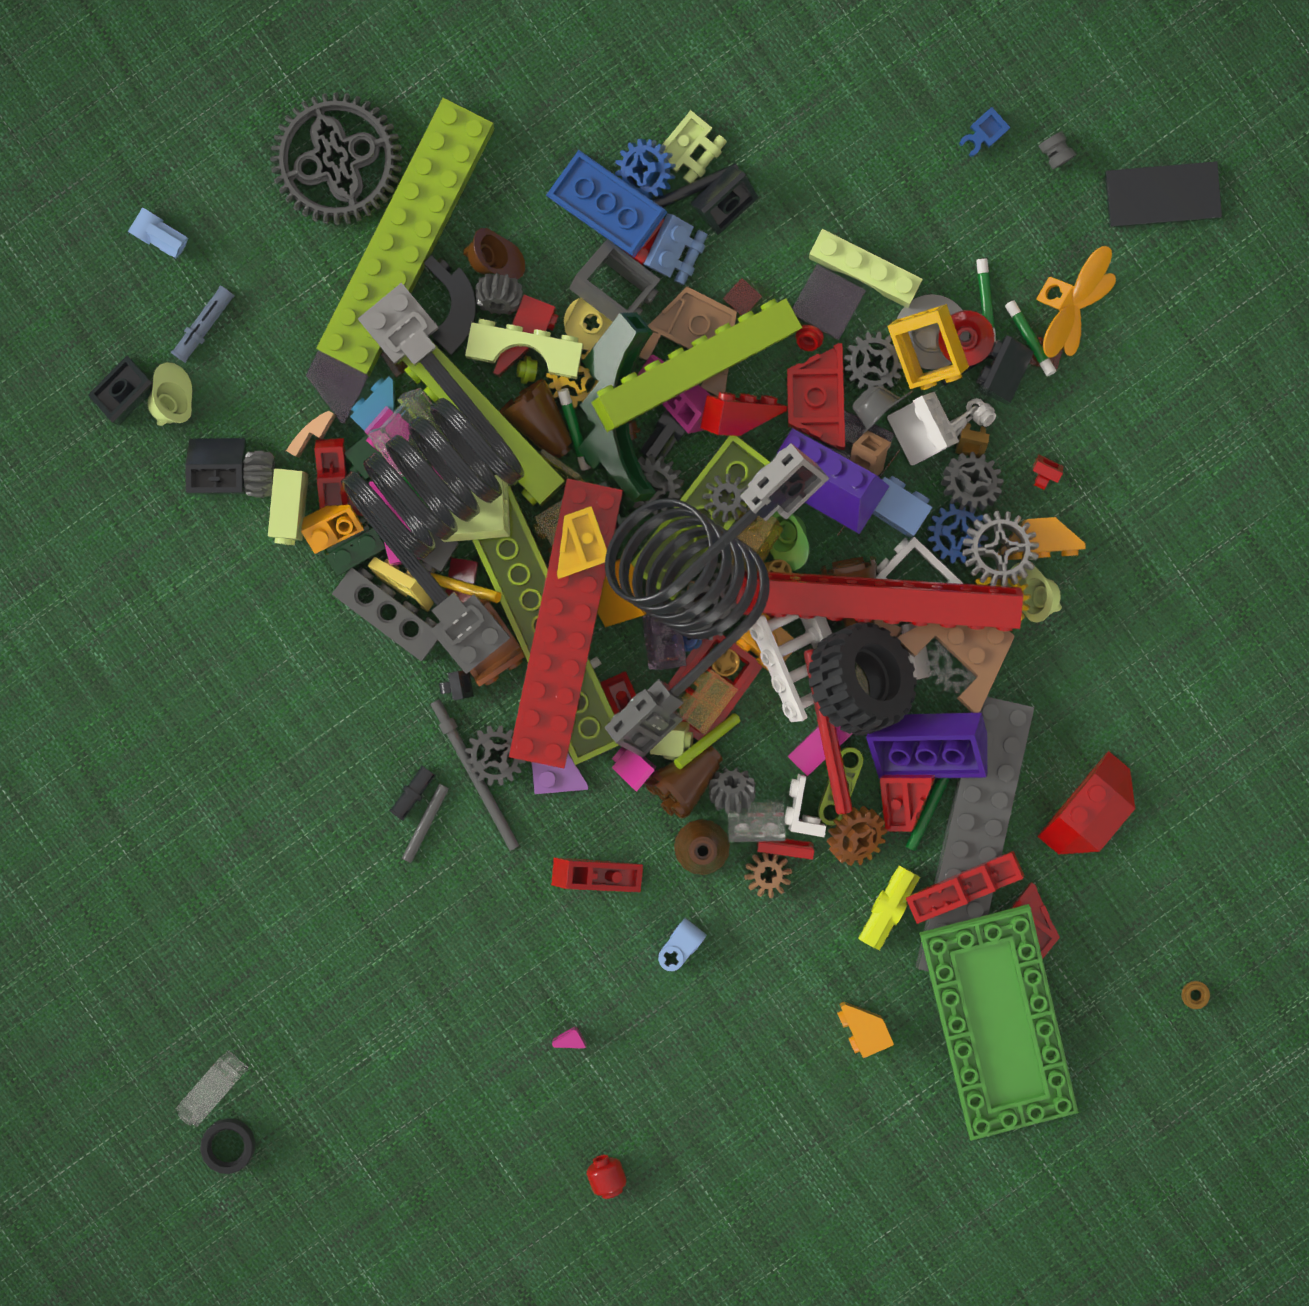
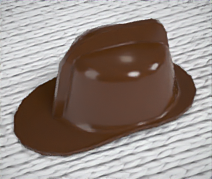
[463,228,525,280]

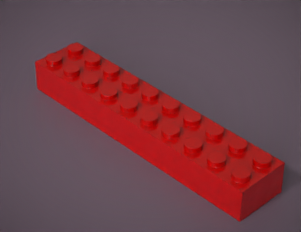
[509,479,623,769]

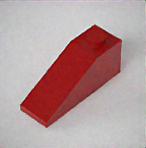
[493,295,559,377]
[551,857,643,892]

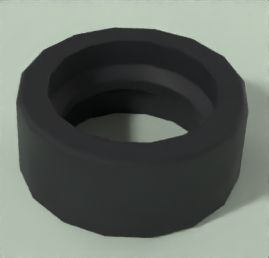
[200,1118,255,1174]

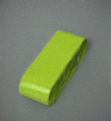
[818,747,863,825]

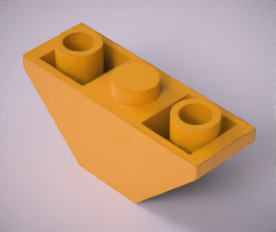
[998,517,1086,560]

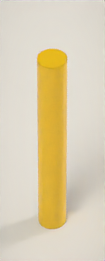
[430,572,501,603]

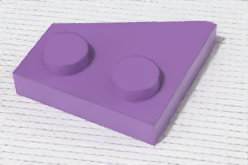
[532,754,588,794]

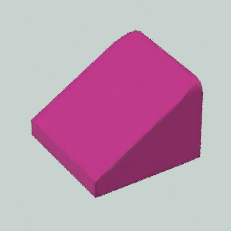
[552,1027,587,1048]

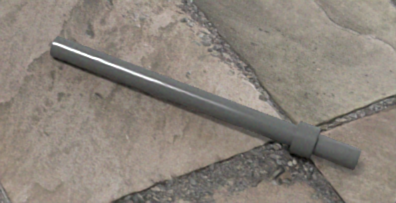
[430,699,520,851]

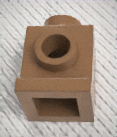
[850,430,891,476]

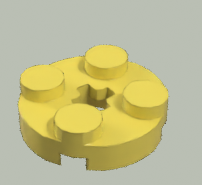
[564,298,612,351]

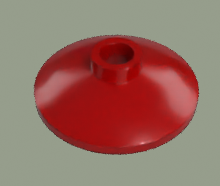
[938,310,994,366]

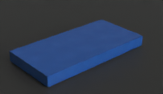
[546,150,667,258]

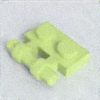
[663,110,727,184]

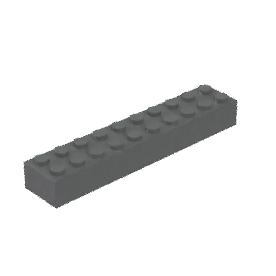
[916,697,1034,972]

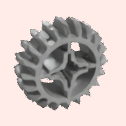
[962,511,1039,587]

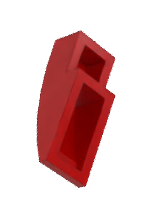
[314,438,349,509]

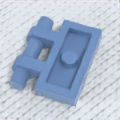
[644,213,708,285]

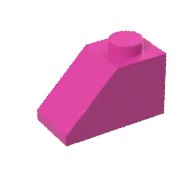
[612,747,656,791]

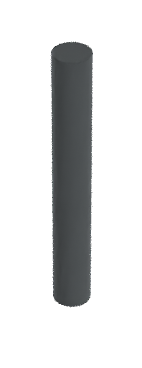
[402,783,449,863]

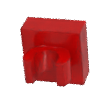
[1033,454,1064,490]

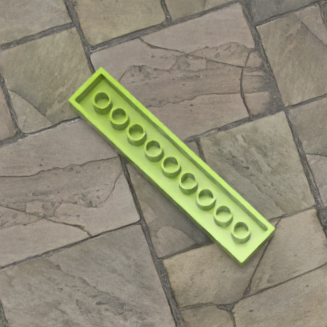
[316,98,495,377]
[473,486,618,765]

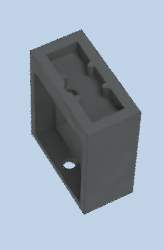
[569,239,661,322]

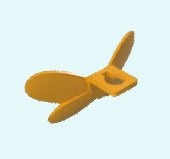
[1037,246,1116,357]

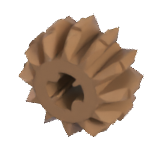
[744,852,792,898]

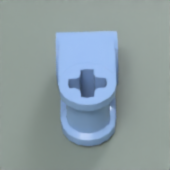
[658,918,707,971]

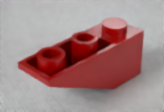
[700,392,788,436]

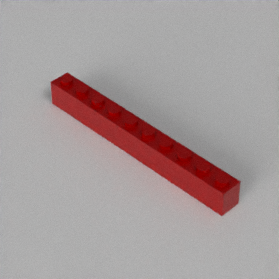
[736,570,1023,631]

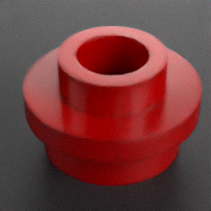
[796,325,824,351]

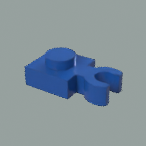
[959,107,1011,157]

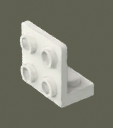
[887,392,959,465]
[784,774,826,837]

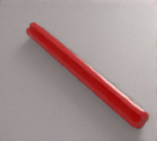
[804,649,852,815]

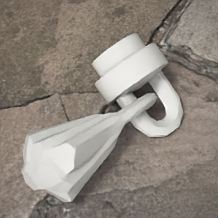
[950,398,996,437]

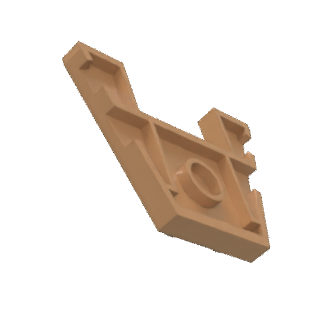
[639,287,737,396]
[898,623,1015,713]

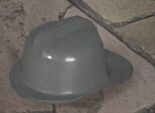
[852,386,914,434]

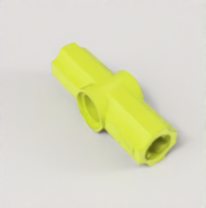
[858,865,920,950]

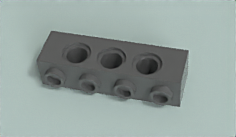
[332,567,438,661]

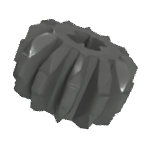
[475,273,523,316]
[243,451,275,498]
[702,474,748,522]
[709,767,756,815]

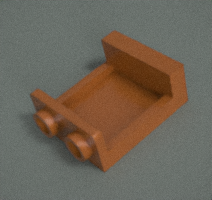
[470,599,525,687]

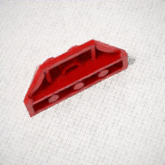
[1037,751,1135,854]

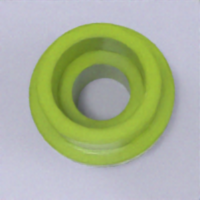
[516,356,537,384]

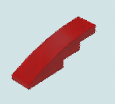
[906,851,1025,924]

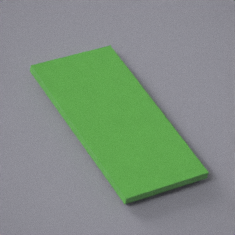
[919,904,1078,1141]

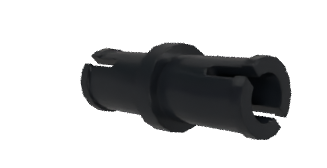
[389,765,436,821]

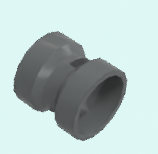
[1038,131,1077,170]

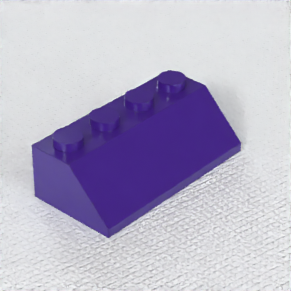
[777,428,890,534]
[866,713,988,779]

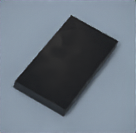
[1105,161,1222,228]

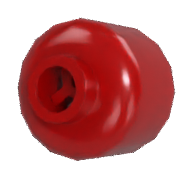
[586,1155,627,1199]

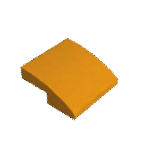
[598,559,646,627]

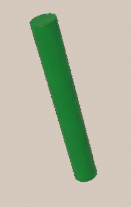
[905,778,950,851]

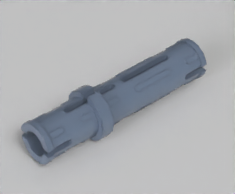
[171,285,235,363]

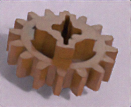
[827,806,887,866]

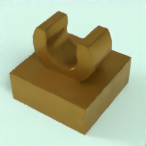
[955,423,990,458]

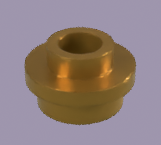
[1181,981,1210,1009]

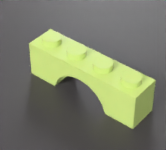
[809,229,923,308]
[465,319,583,379]

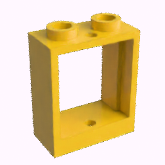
[887,304,969,390]

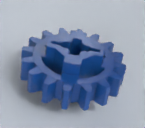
[615,139,676,200]
[927,504,988,564]

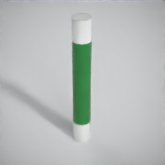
[976,259,996,342]
[1005,300,1056,376]
[557,388,591,470]

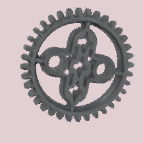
[270,93,403,225]

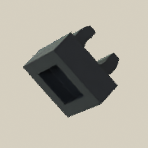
[439,670,474,701]

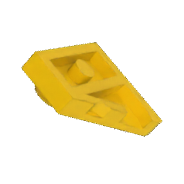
[557,506,607,579]

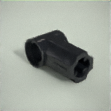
[640,409,686,460]

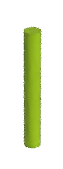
[674,713,740,769]

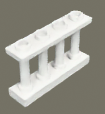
[749,614,832,722]

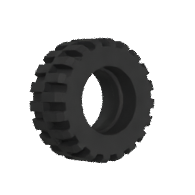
[808,622,917,736]

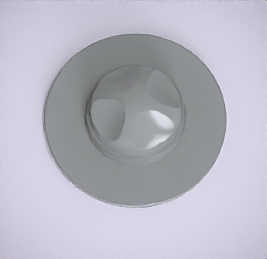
[897,295,969,370]

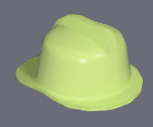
[147,362,192,426]
[1007,563,1062,623]

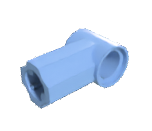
[128,208,189,258]

